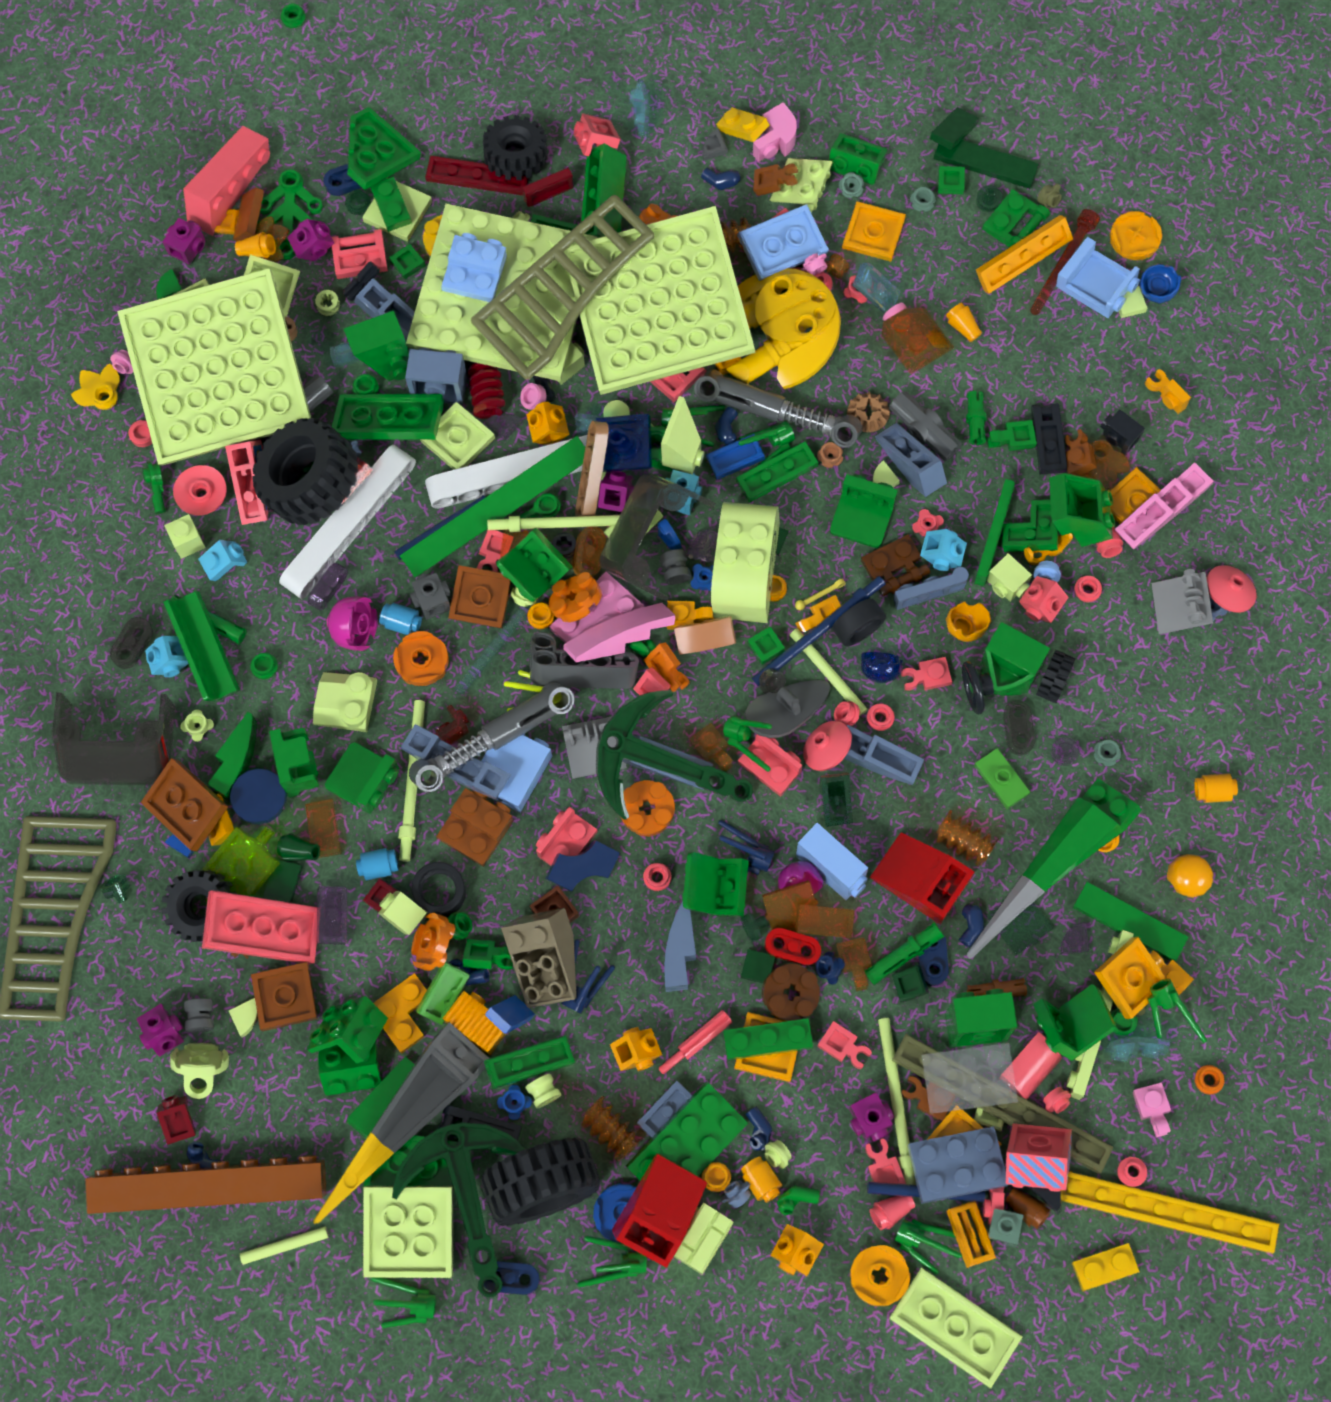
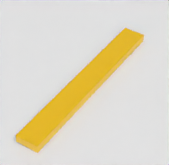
[1061,1172,1279,1254]

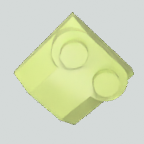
[244,254,300,317]
[313,672,377,732]

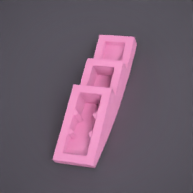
[1115,463,1214,550]
[563,603,675,662]

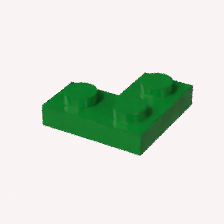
[1002,500,1058,552]

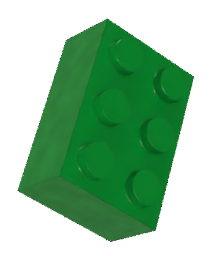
[945,989,1017,1048]

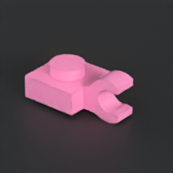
[1133,1083,1171,1138]

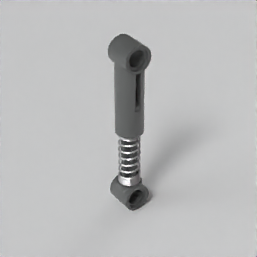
[694,369,862,448]
[409,682,575,792]

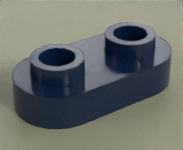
[323,164,362,196]
[918,934,949,986]
[484,1261,540,1295]

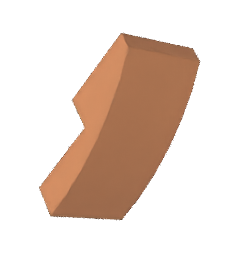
[674,616,736,655]

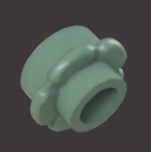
[839,173,864,198]
[910,187,936,212]
[1094,740,1121,766]

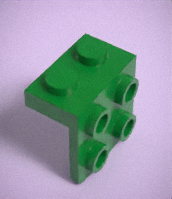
[830,474,898,548]
[496,528,573,602]
[325,743,399,814]
[683,852,749,916]
[1033,985,1116,1061]
[306,996,388,1063]
[318,1041,382,1096]

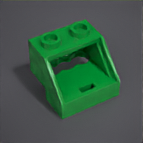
[1049,473,1115,547]

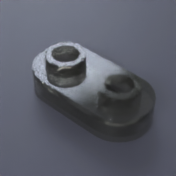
[110,617,153,669]
[1003,700,1035,756]

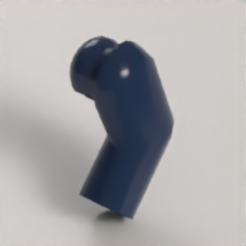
[701,167,740,190]
[715,407,738,445]
[959,904,984,948]
[449,959,489,986]
[745,1106,772,1151]
[187,1141,224,1168]

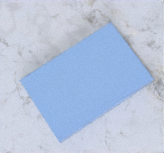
[737,204,829,281]

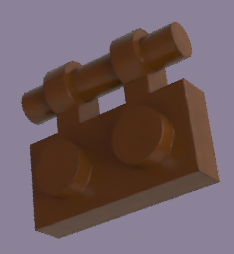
[861,534,931,597]

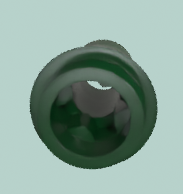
[277,833,320,861]

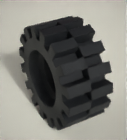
[1036,649,1076,703]

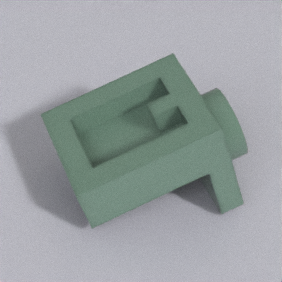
[988,1209,1023,1247]

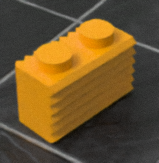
[442,991,507,1056]

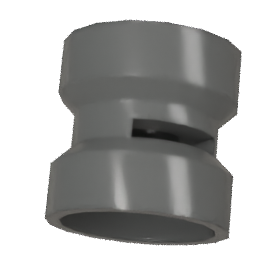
[660,549,691,585]
[184,999,214,1033]

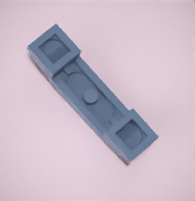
[401,724,511,799]

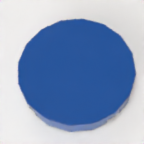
[593,1184,636,1243]

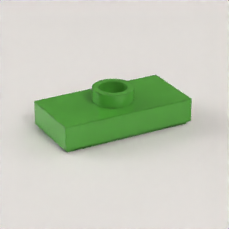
[974,748,1030,809]
[416,962,470,1025]

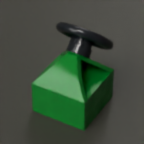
[962,622,1050,714]

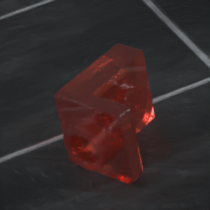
[435,705,469,745]

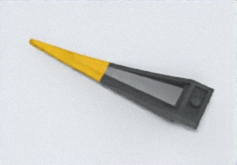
[313,1022,489,1224]

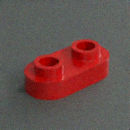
[764,928,821,966]

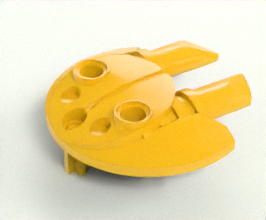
[726,268,841,389]

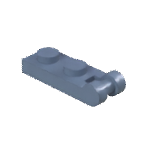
[893,567,969,610]

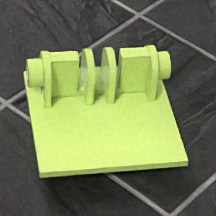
[770,158,833,213]

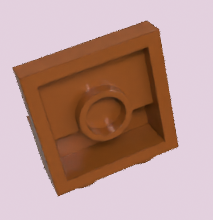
[436,788,514,867]

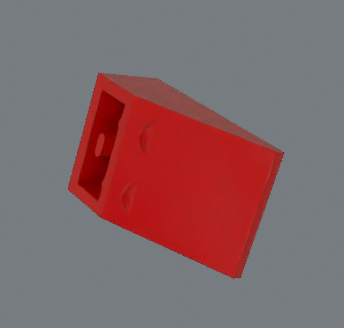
[870,832,975,925]
[612,1153,707,1268]

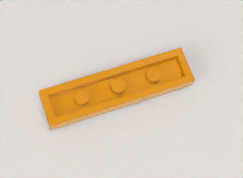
[976,215,1073,294]

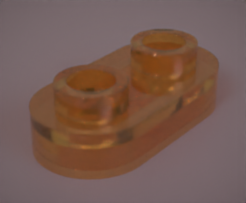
[572,526,606,577]

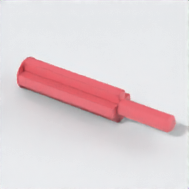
[659,1010,733,1074]

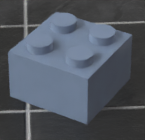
[405,348,468,405]

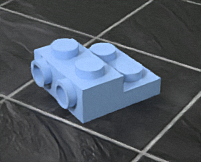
[441,233,507,302]

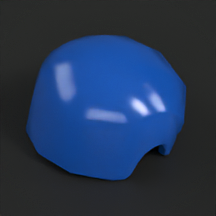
[1140,264,1181,304]

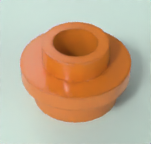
[1194,1065,1224,1095]

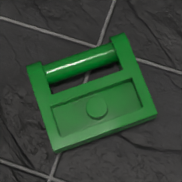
[982,189,1050,248]

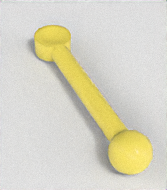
[795,578,846,611]

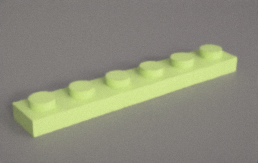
[1066,930,1134,1100]

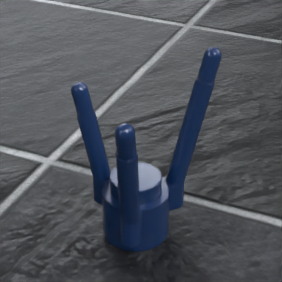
[718,820,775,875]
[561,939,615,1014]

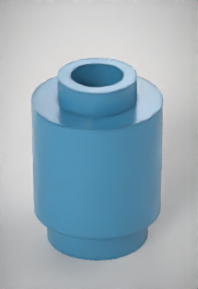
[379,603,422,635]
[356,848,399,881]

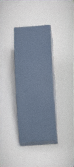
[354,279,415,341]
[844,725,924,785]
[664,901,696,992]

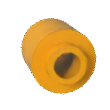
[1194,774,1238,803]
[741,1156,782,1203]

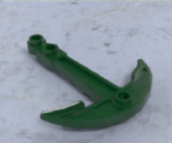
[596,691,753,820]
[392,1123,525,1298]

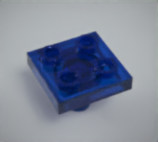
[596,414,652,472]

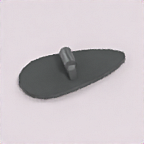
[745,680,830,738]

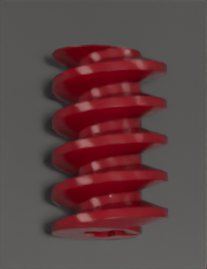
[467,362,506,419]

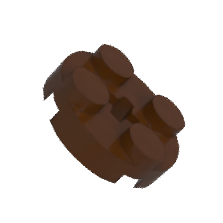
[762,964,820,1021]

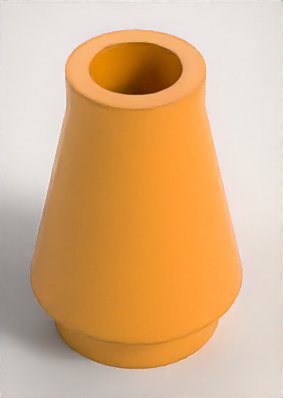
[235,232,276,258]
[946,302,983,343]

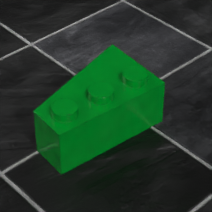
[343,311,409,381]

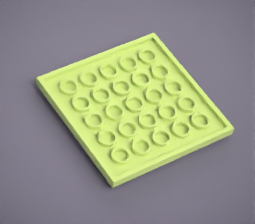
[406,204,597,381]
[564,206,755,395]
[117,268,311,466]

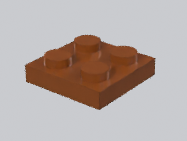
[448,565,512,629]
[251,962,318,1031]

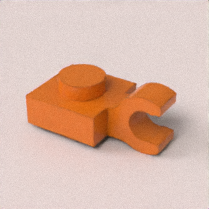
[644,642,690,692]

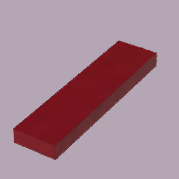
[425,155,529,196]

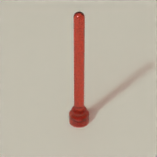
[1030,209,1100,315]

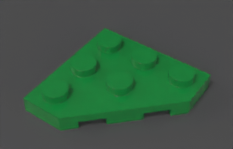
[347,107,421,190]

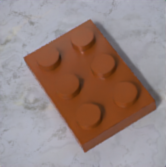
[140,758,229,852]

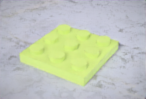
[363,1186,453,1278]

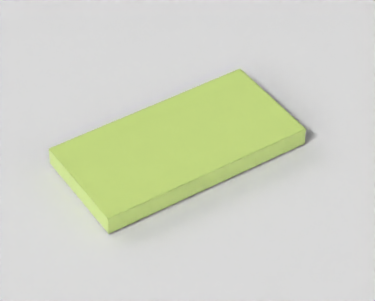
[889,1267,1022,1388]

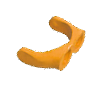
[1024,533,1073,565]

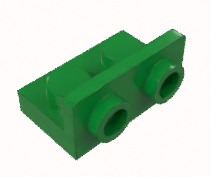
[828,133,888,185]

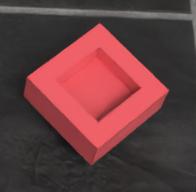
[633,668,671,695]

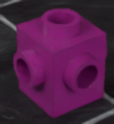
[162,218,206,265]
[287,219,334,261]
[598,470,636,512]
[136,1004,184,1057]
[849,1092,894,1142]

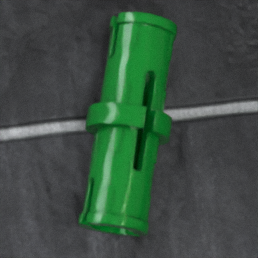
[966,391,987,445]

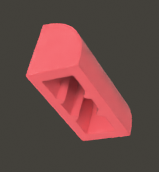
[998,1032,1062,1100]

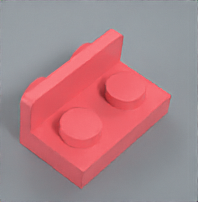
[574,113,620,156]
[738,734,802,797]
[536,807,598,866]

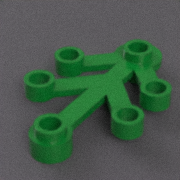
[256,169,323,260]

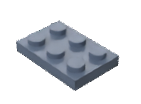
[907,1127,1009,1204]

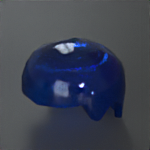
[861,652,903,684]

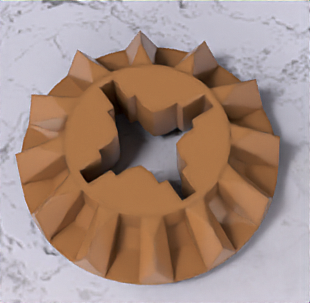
[847,391,890,432]

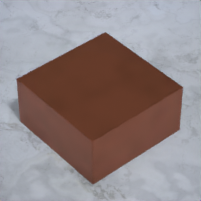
[530,886,579,923]

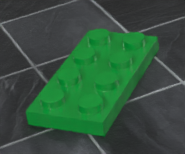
[332,394,444,440]
[625,1082,748,1181]

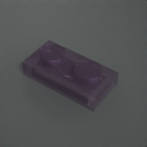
[317,886,347,945]

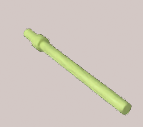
[487,514,649,532]
[398,700,425,862]
[878,1018,916,1185]

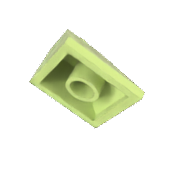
[661,396,704,475]

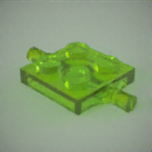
[202,826,280,901]

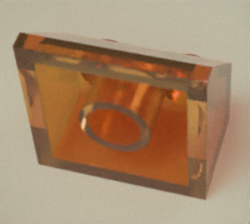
[881,308,954,374]

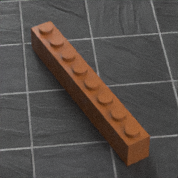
[85,1155,326,1214]

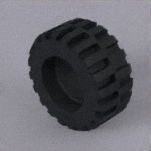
[252,418,358,525]
[481,1137,600,1226]

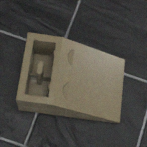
[501,908,577,1008]

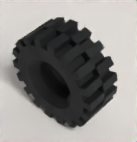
[483,115,547,180]
[161,870,237,942]

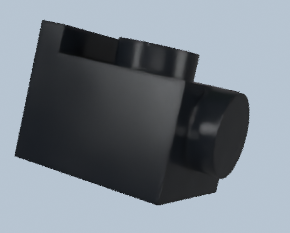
[1100,409,1145,457]

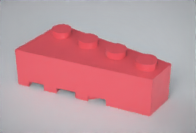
[183,126,270,236]

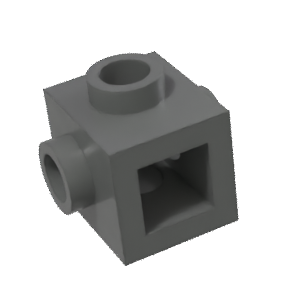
[410,573,451,620]

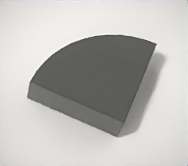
[702,129,728,161]

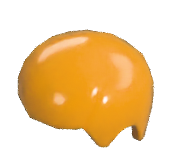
[946,601,991,642]
[1167,854,1214,898]

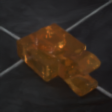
[689,723,733,772]
[836,937,871,992]

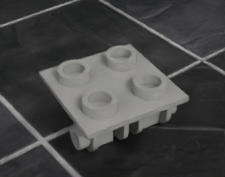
[1152,569,1213,634]
[562,717,627,779]

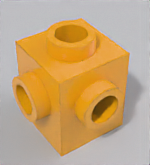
[526,402,569,445]
[610,1027,662,1071]
[770,1224,824,1276]

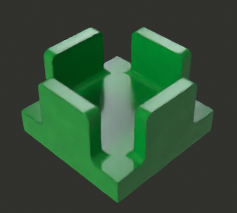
[269,728,319,798]

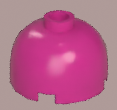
[327,596,378,651]

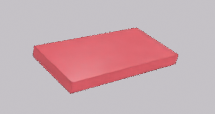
[202,890,320,964]

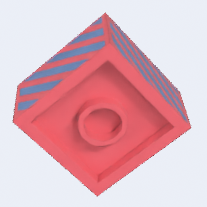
[1006,1123,1072,1192]

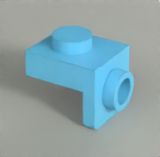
[198,540,247,581]

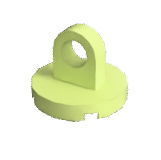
[170,1043,229,1099]

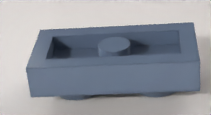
[637,1081,693,1138]

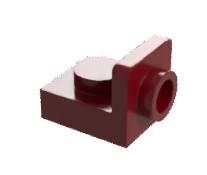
[156,1095,196,1145]

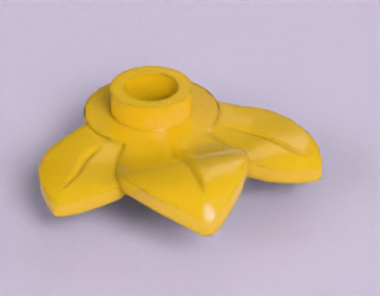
[71,364,120,410]

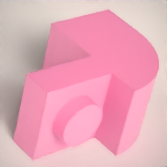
[753,102,797,162]

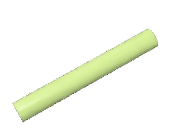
[240,1227,328,1265]

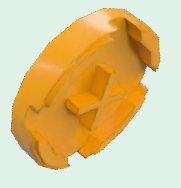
[1109,211,1162,260]

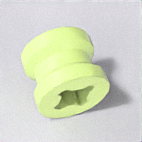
[525,1074,562,1108]

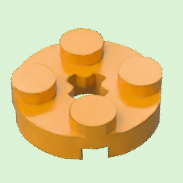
[850,1245,910,1306]

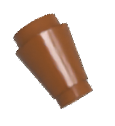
[1005,1187,1051,1230]

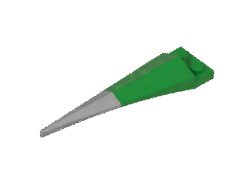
[967,779,1142,959]

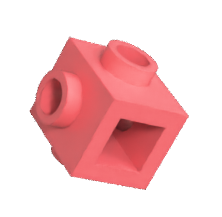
[1019,576,1069,623]

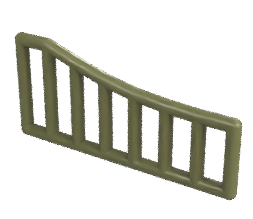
[471,195,654,380]
[0,816,117,1022]

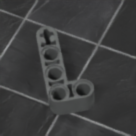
[529,632,639,689]

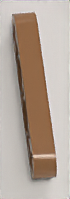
[575,421,609,516]

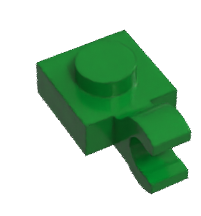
[987,420,1037,451]
[463,939,513,970]

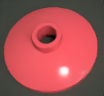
[173,465,227,516]
[1207,565,1257,613]
[803,721,852,771]

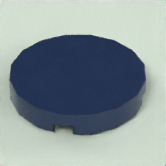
[230,769,287,825]

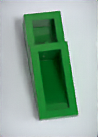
[208,712,257,802]

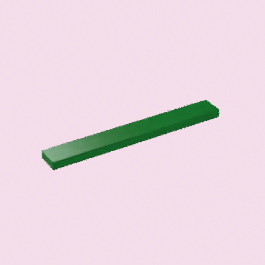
[400,436,585,578]

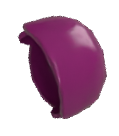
[778,861,824,898]

